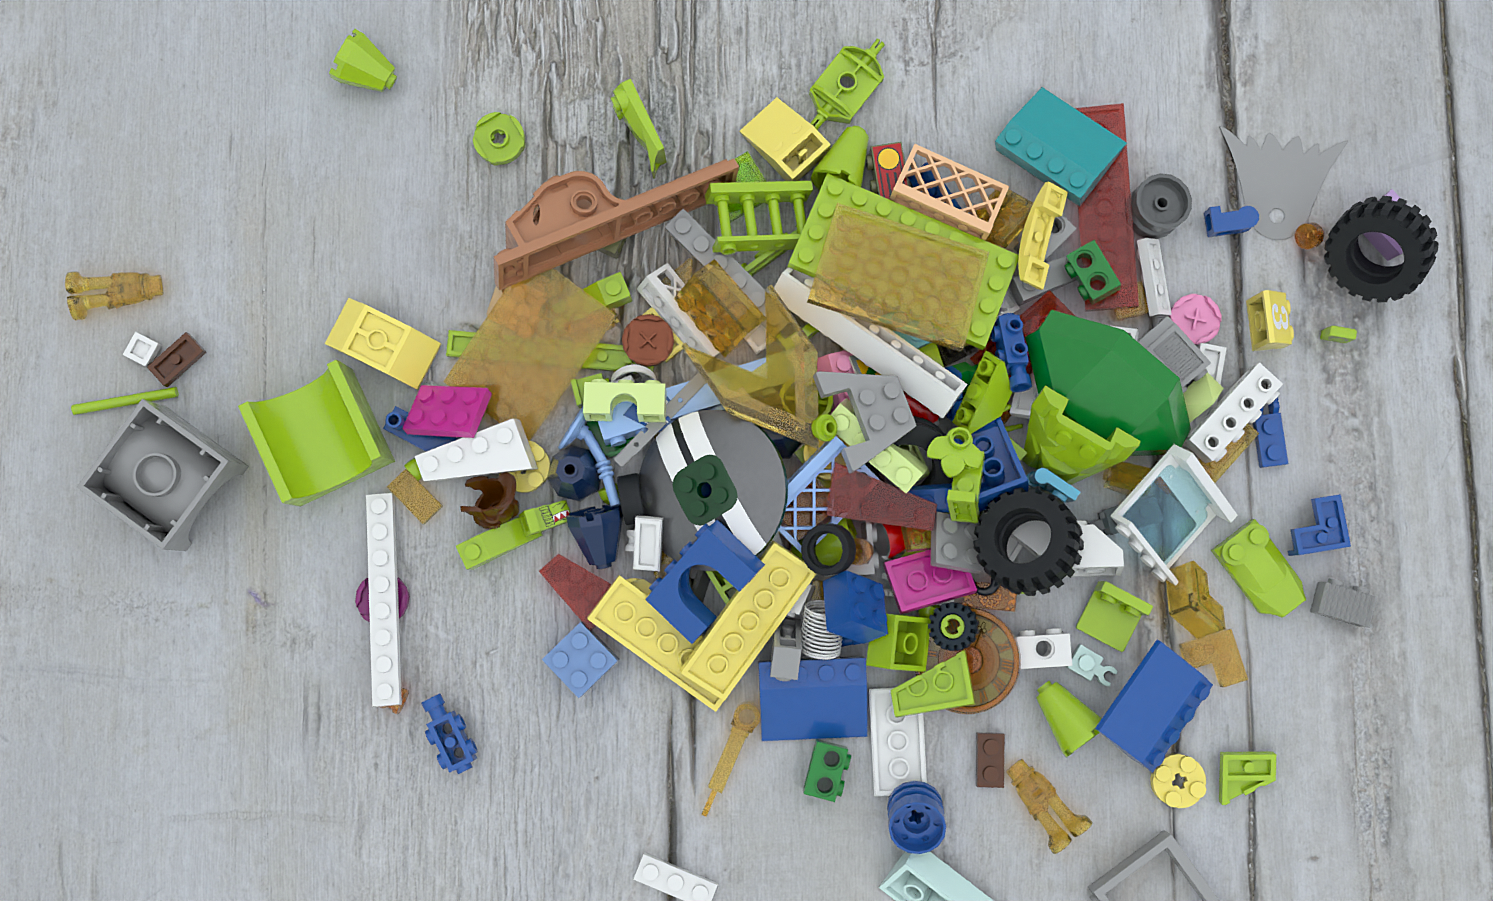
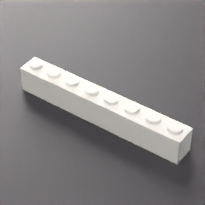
[770,267,968,418]

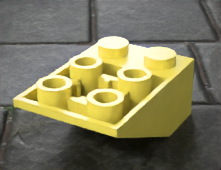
[739,97,831,181]

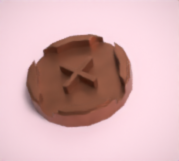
[622,314,674,367]

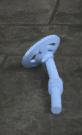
[558,406,621,507]

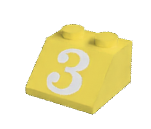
[1246,290,1294,351]

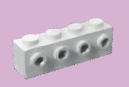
[1184,362,1283,463]

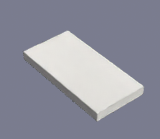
[868,687,927,796]

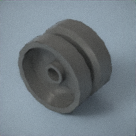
[1125,173,1192,239]

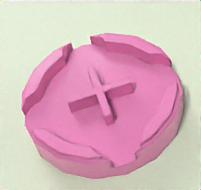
[1168,294,1222,346]

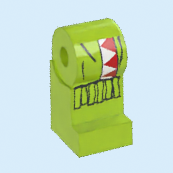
[519,500,570,537]

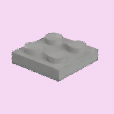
[931,512,983,574]

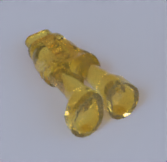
[65,272,163,321]
[1006,759,1093,854]

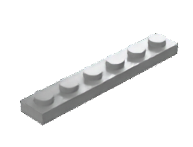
[665,209,794,339]

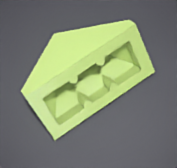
[1183,372,1224,423]

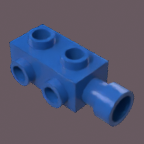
[990,313,1032,392]
[421,693,478,774]

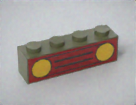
[866,142,909,199]

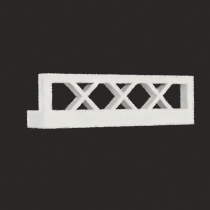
[637,263,733,368]

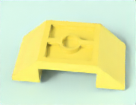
[325,298,442,390]

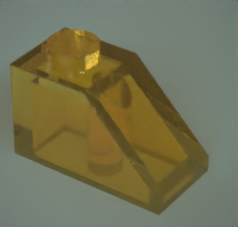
[1103,462,1152,496]

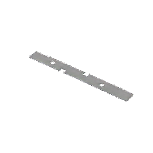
[614,372,708,468]

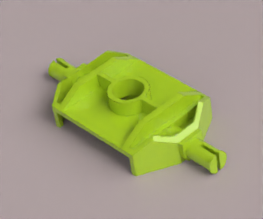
[809,39,885,130]

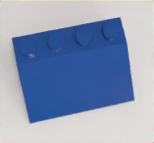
[1095,640,1213,773]
[758,657,868,741]

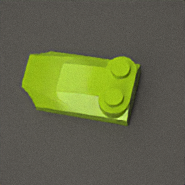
[610,78,667,179]
[1211,519,1306,618]

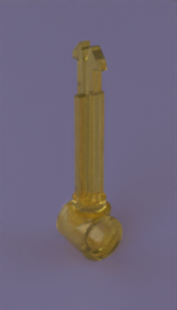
[701,701,760,817]

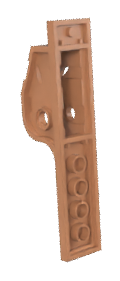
[493,159,739,290]

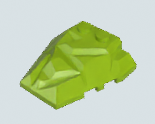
[1022,386,1141,485]

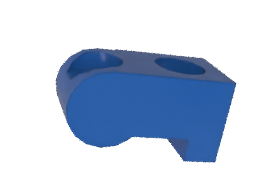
[1204,206,1259,237]

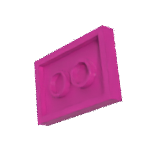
[402,385,492,438]
[883,549,977,615]

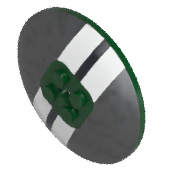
[639,410,788,571]

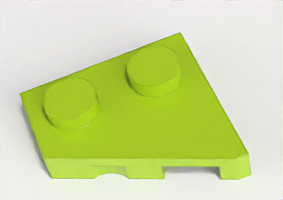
[1219,751,1277,805]

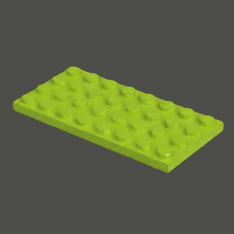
[787,173,1019,350]

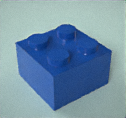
[823,570,888,644]

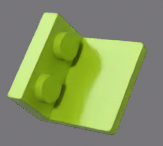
[1076,581,1153,652]

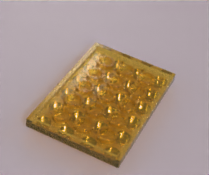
[807,203,989,352]
[443,268,617,441]

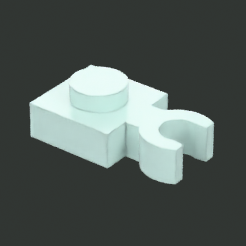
[1066,644,1117,686]

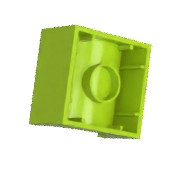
[238,360,395,507]

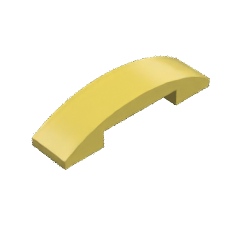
[1018,182,1068,290]

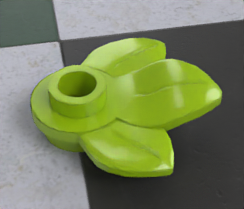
[927,427,982,478]

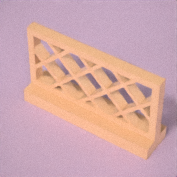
[889,144,1009,241]

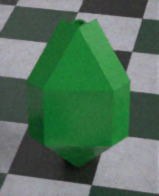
[1025,310,1191,456]

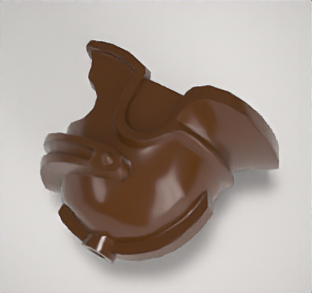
[460,472,520,529]

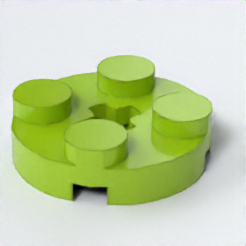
[473,112,526,166]

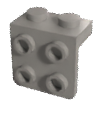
[845,521,879,576]

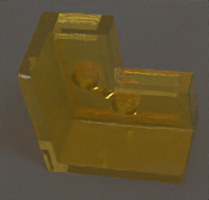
[1166,560,1226,638]

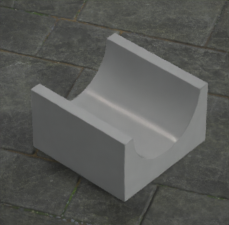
[77,399,249,551]

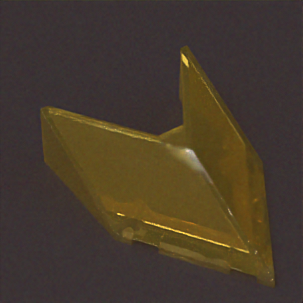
[681,284,819,450]

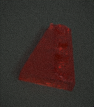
[826,461,937,531]

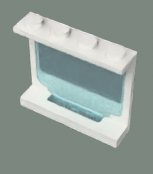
[1111,444,1238,586]

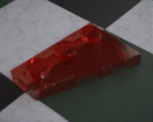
[539,554,611,631]

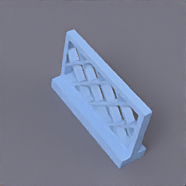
[778,436,880,553]

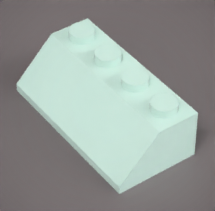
[879,852,993,901]

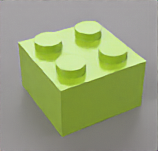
[866,613,931,672]

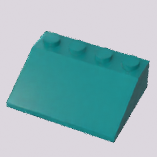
[995,87,1127,207]

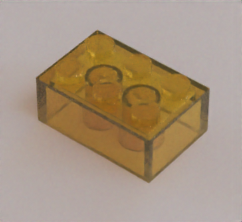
[674,259,767,358]

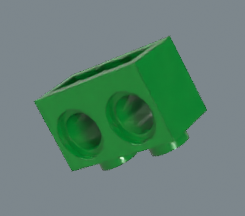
[1064,240,1121,305]
[803,739,851,802]

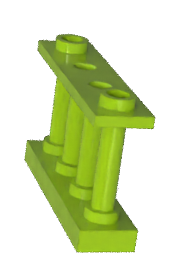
[705,181,813,255]

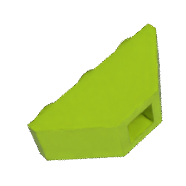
[952,351,1012,434]

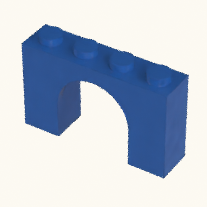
[645,520,765,644]

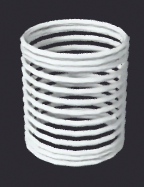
[801,600,843,660]

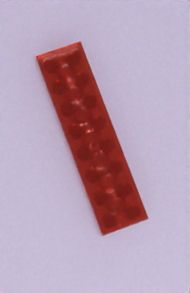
[1075,103,1139,312]

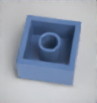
[542,621,620,698]

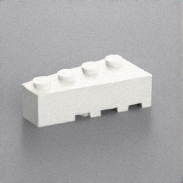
[415,418,538,482]

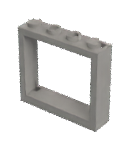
[1088,830,1219,901]

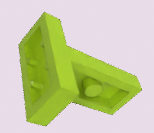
[947,451,985,523]

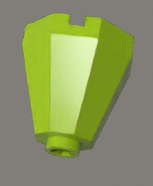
[329,29,397,92]

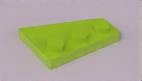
[890,650,975,718]

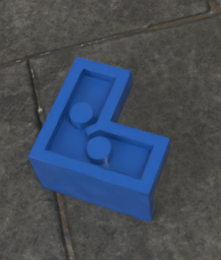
[1288,494,1351,556]

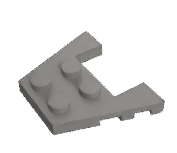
[813,371,917,474]

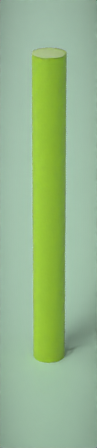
[71,387,179,415]

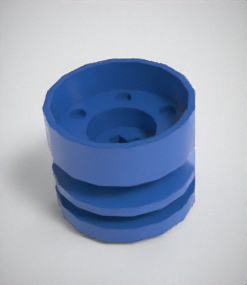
[887,781,946,854]

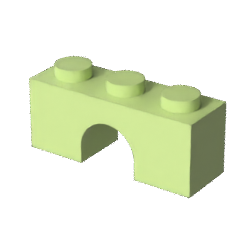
[583,379,667,422]

